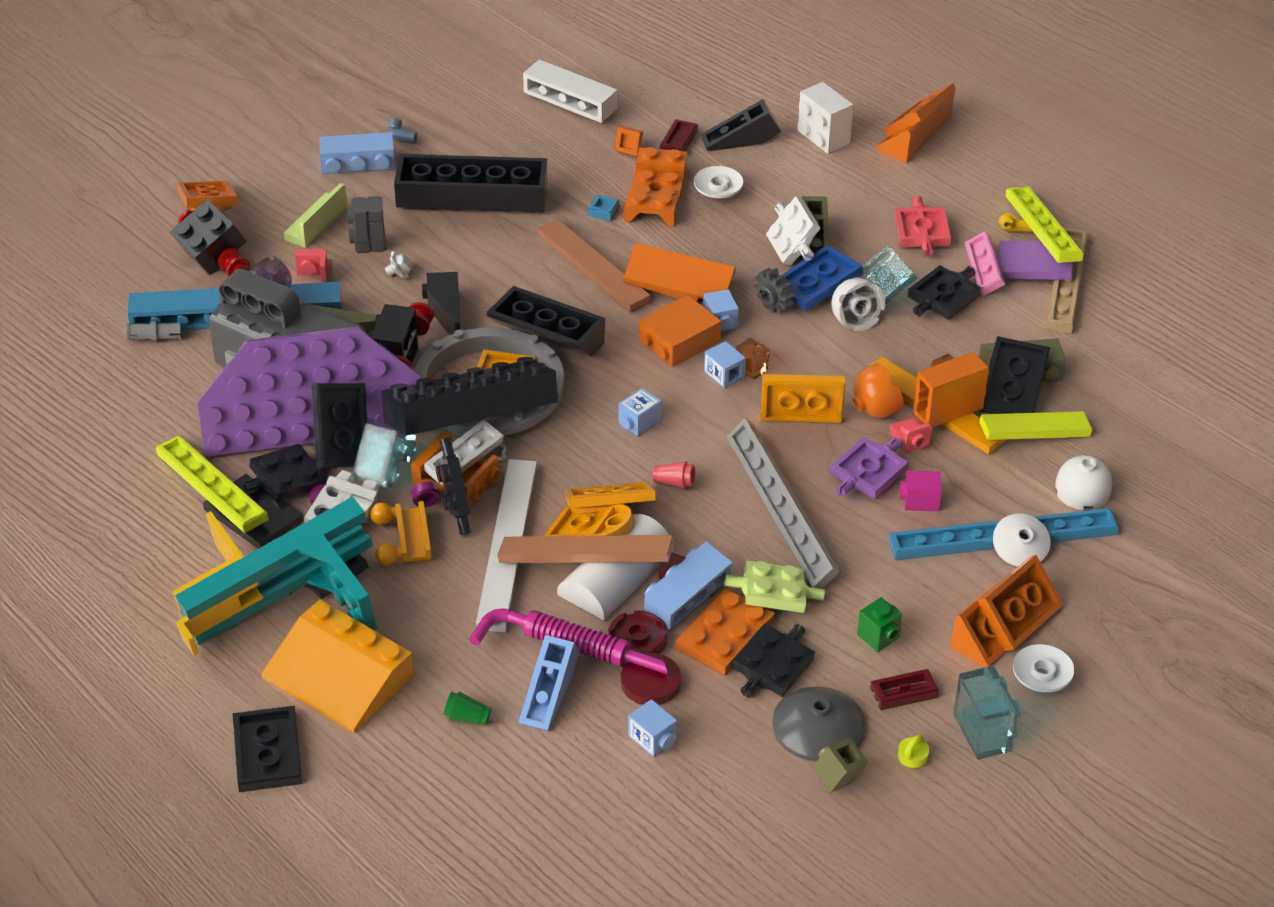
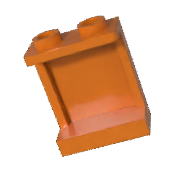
[411,431,501,507]

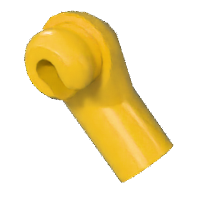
[999,213,1032,232]

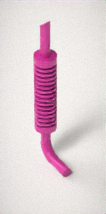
[469,608,667,674]

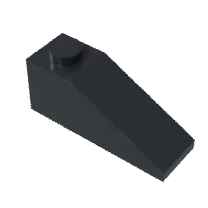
[701,99,781,151]
[422,272,461,335]

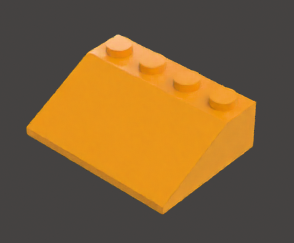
[262,599,414,733]

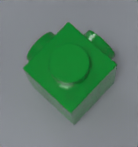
[857,597,902,652]

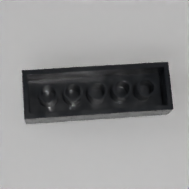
[394,154,548,213]
[381,357,558,436]

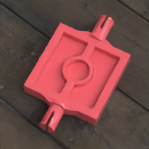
[894,196,951,257]

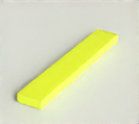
[1005,186,1083,263]
[155,435,269,533]

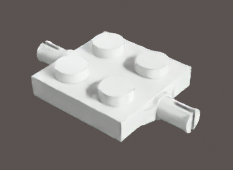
[766,196,820,266]

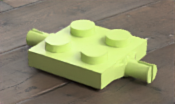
[724,560,825,613]

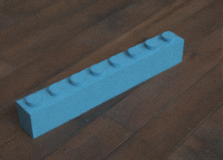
[128,282,342,331]

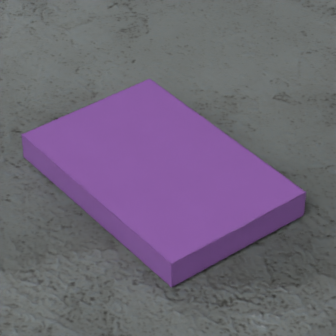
[997,241,1077,280]

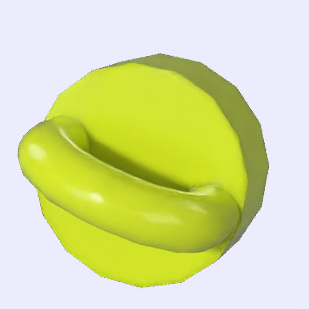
[897,734,929,768]

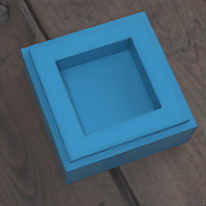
[587,195,620,221]

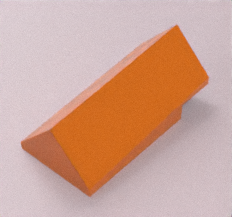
[875,83,956,163]
[623,243,736,301]
[950,554,1064,668]

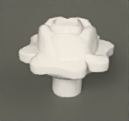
[385,251,412,280]

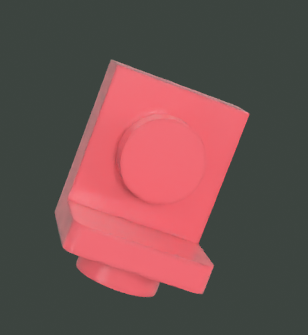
[295,249,333,283]
[890,417,932,453]

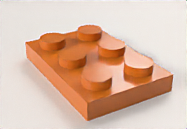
[178,180,238,211]
[675,588,775,675]

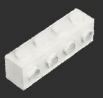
[523,59,617,123]

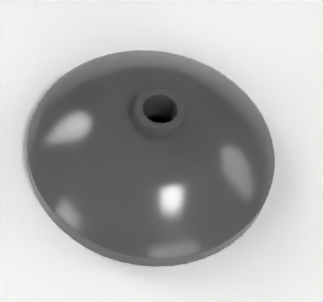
[772,687,865,761]

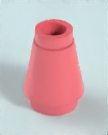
[653,461,696,489]

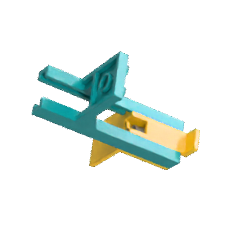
[172,496,377,656]

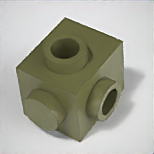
[812,737,868,793]

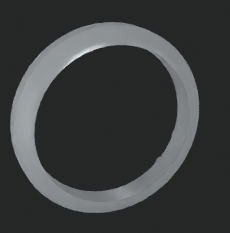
[414,327,564,436]

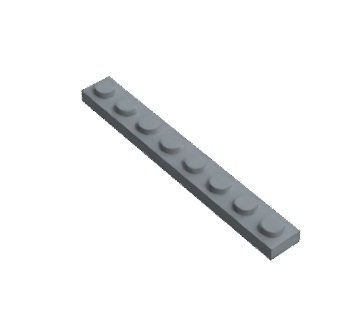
[726,418,840,589]

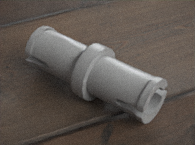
[126,321,181,342]

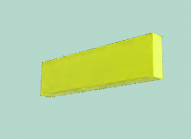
[979,411,1092,440]

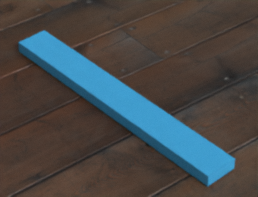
[888,508,1119,560]

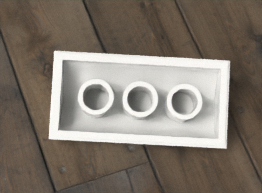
[557,514,674,621]

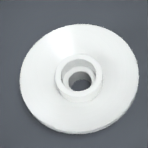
[694,166,743,198]
[993,513,1051,567]
[1013,644,1074,692]

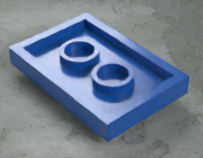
[784,245,863,311]

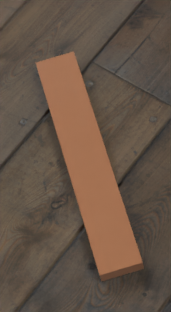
[538,219,650,312]
[497,535,674,563]

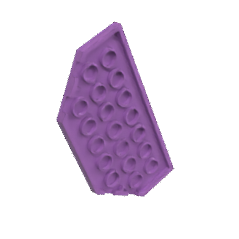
[197,326,420,457]

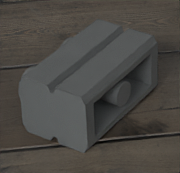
[347,196,386,253]

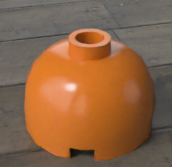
[852,363,904,418]

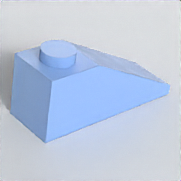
[519,635,580,731]

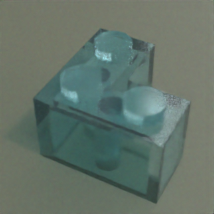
[352,423,416,488]

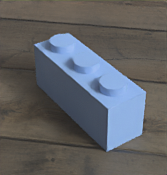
[319,132,395,174]
[644,541,732,631]

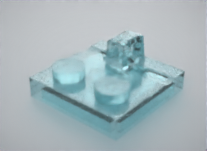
[858,244,917,305]

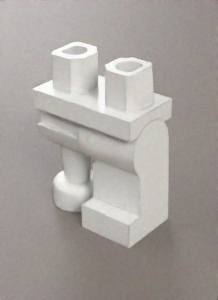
[304,470,379,524]

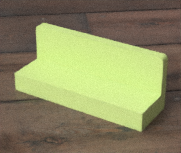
[284,183,347,248]

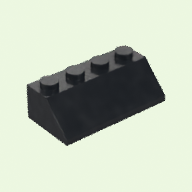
[487,286,606,357]

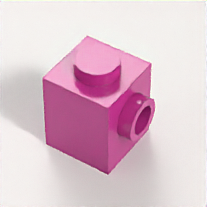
[899,470,942,511]

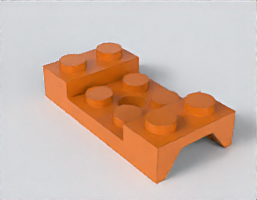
[625,147,687,227]

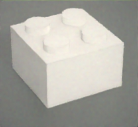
[798,82,853,154]

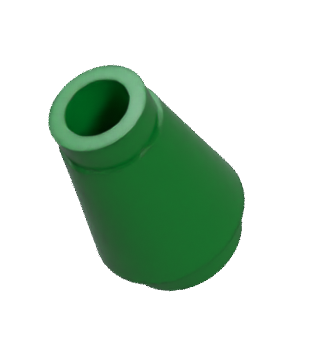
[443,691,491,726]

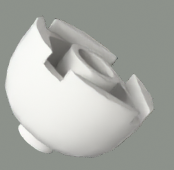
[832,277,885,332]
[1055,455,1112,510]

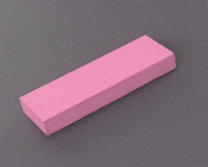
[965,231,1005,296]

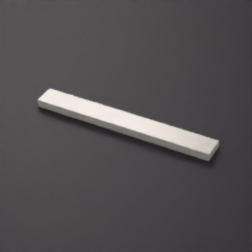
[476,459,537,632]

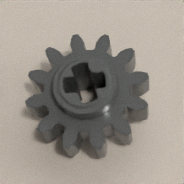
[754,267,795,314]

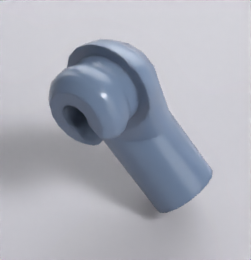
[387,118,417,143]

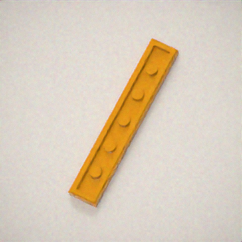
[866,356,1006,454]

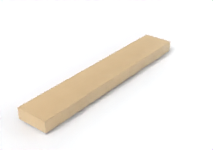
[1046,228,1088,334]

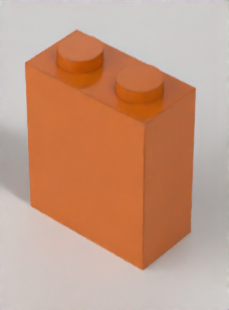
[638,295,722,367]
[913,352,989,428]

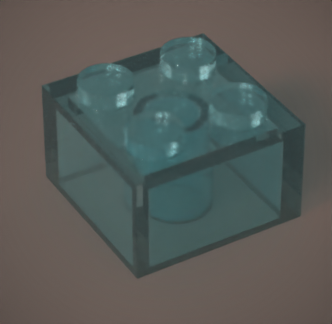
[953,665,1021,760]

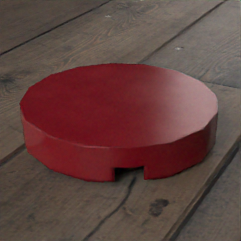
[608,610,668,654]
[620,653,681,705]

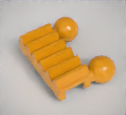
[370,501,432,566]

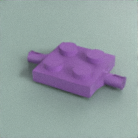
[830,437,909,499]

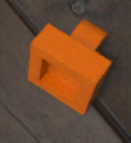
[614,125,643,156]

